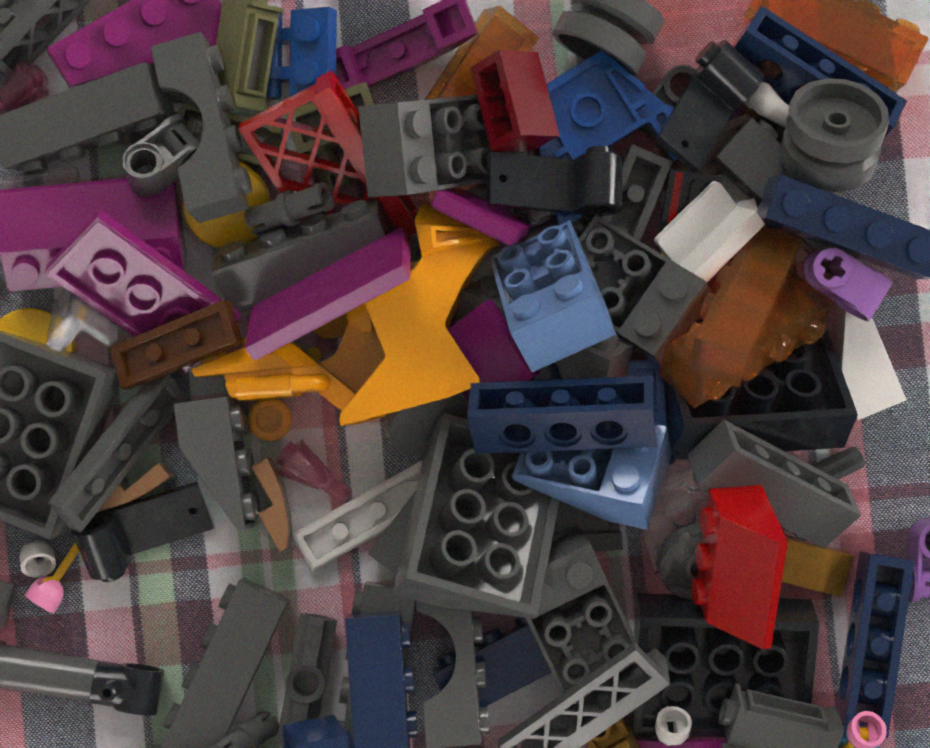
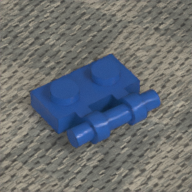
[266,7,337,100]

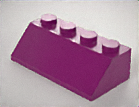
[0,178,186,292]

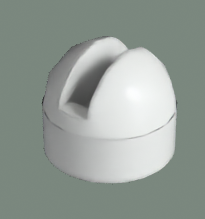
[19,539,56,578]
[655,706,692,746]

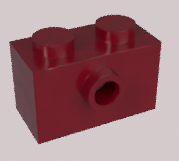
[470,50,560,152]

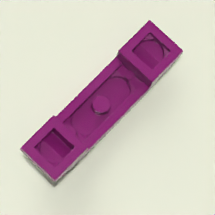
[336,0,479,89]

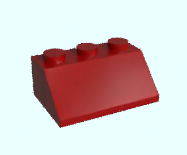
[691,485,788,649]

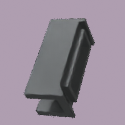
[719,683,844,748]

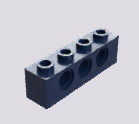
[733,5,907,137]
[467,376,658,454]
[836,551,915,738]

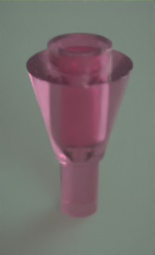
[0,61,49,115]
[275,439,352,504]

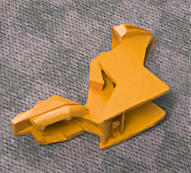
[191,200,500,426]

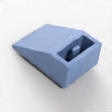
[490,220,616,372]
[512,425,672,530]

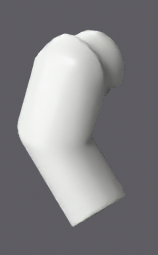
[744,82,789,128]

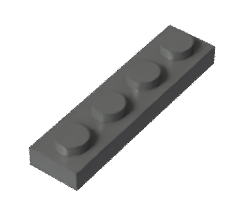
[48,374,187,533]

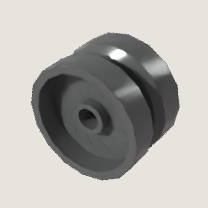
[552,0,665,77]
[780,78,889,192]

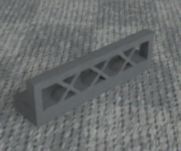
[0,0,91,83]
[498,642,670,748]

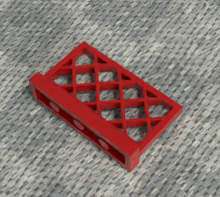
[238,70,418,236]

